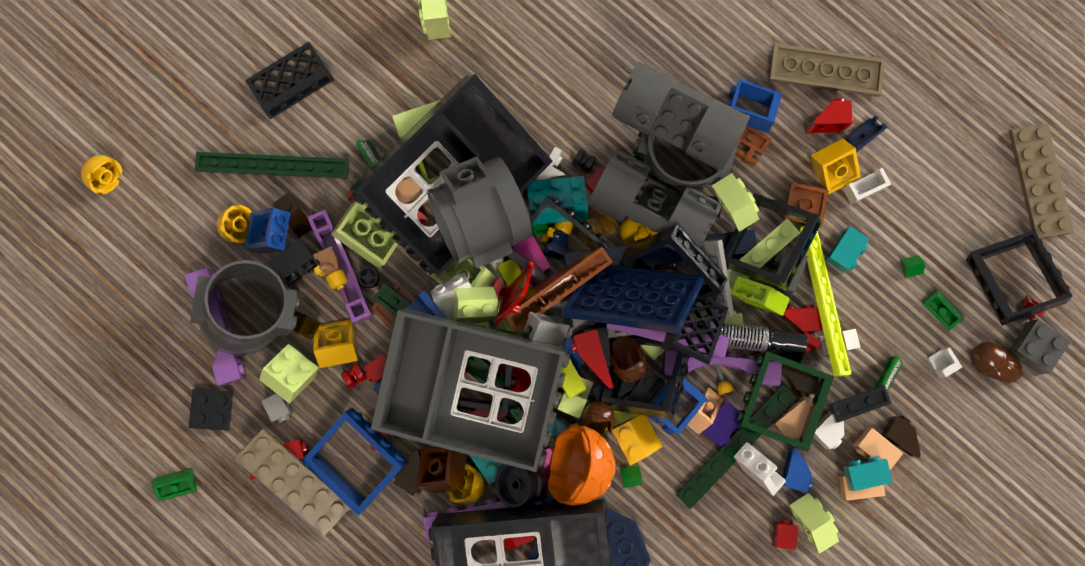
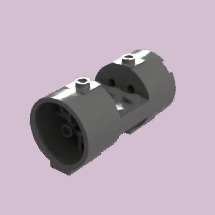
[612,62,750,172]
[588,149,722,250]

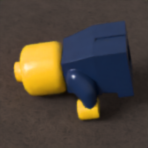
[541,222,573,261]

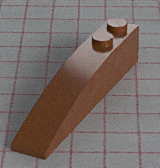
[505,246,613,332]

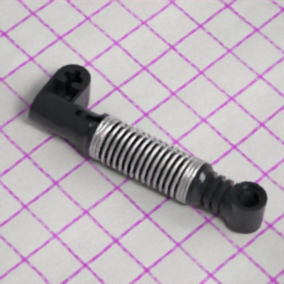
[686,320,808,363]

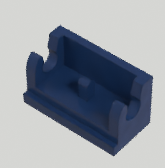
[844,116,888,153]

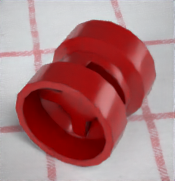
[341,363,367,389]

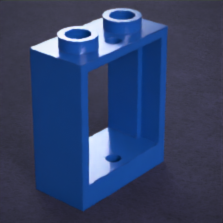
[726,79,782,133]
[244,208,291,254]
[648,375,708,435]

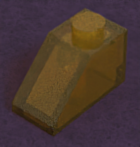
[577,214,619,246]

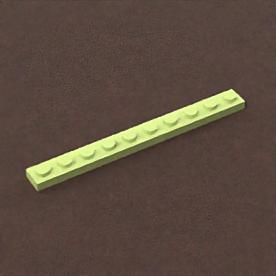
[641,218,800,360]

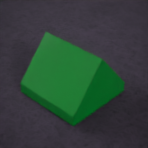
[532,223,552,236]
[900,255,925,278]
[620,465,642,488]

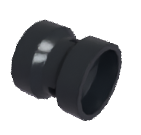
[571,148,597,174]
[358,267,380,289]

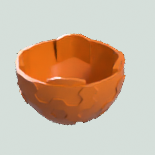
[547,425,616,506]

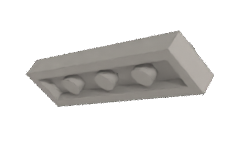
[702,240,734,318]

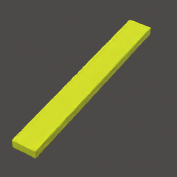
[800,226,851,377]
[497,259,586,399]

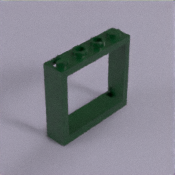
[737,351,834,451]

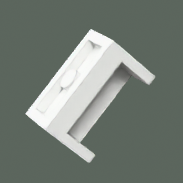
[842,168,891,205]

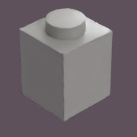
[261,394,293,424]

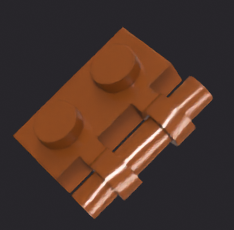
[735,126,772,166]

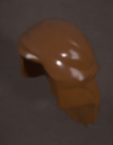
[610,336,647,382]
[971,342,1023,384]
[578,401,616,434]

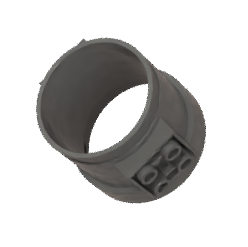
[632,131,739,194]
[427,157,532,268]
[190,260,300,356]

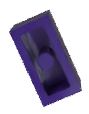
[702,401,740,447]

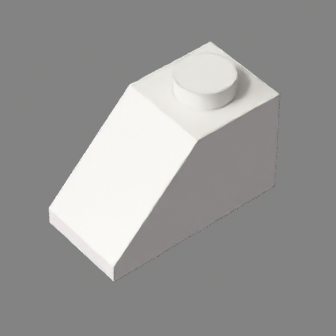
[814,410,844,449]

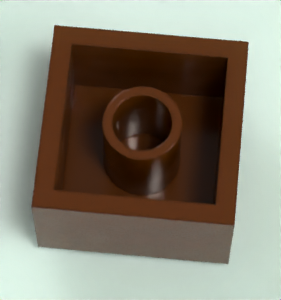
[417,447,467,493]

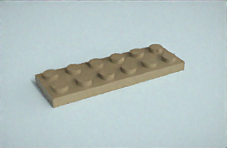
[769,43,885,97]
[1009,123,1074,239]
[234,428,350,536]

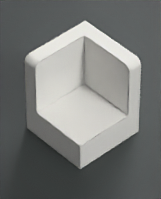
[927,347,962,378]

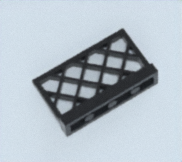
[245,42,334,120]
[661,294,729,365]

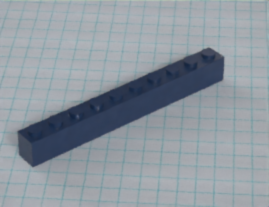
[564,229,757,270]

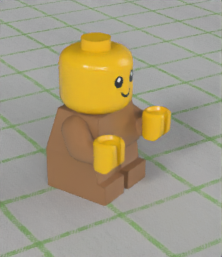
[313,246,348,290]

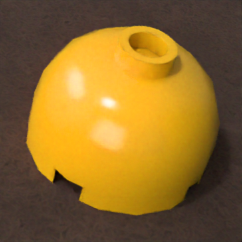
[80,155,122,194]
[216,205,252,244]
[620,217,657,245]
[446,464,485,505]

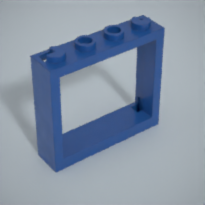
[302,407,409,516]

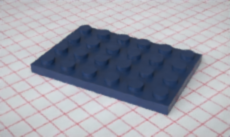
[562,265,704,334]

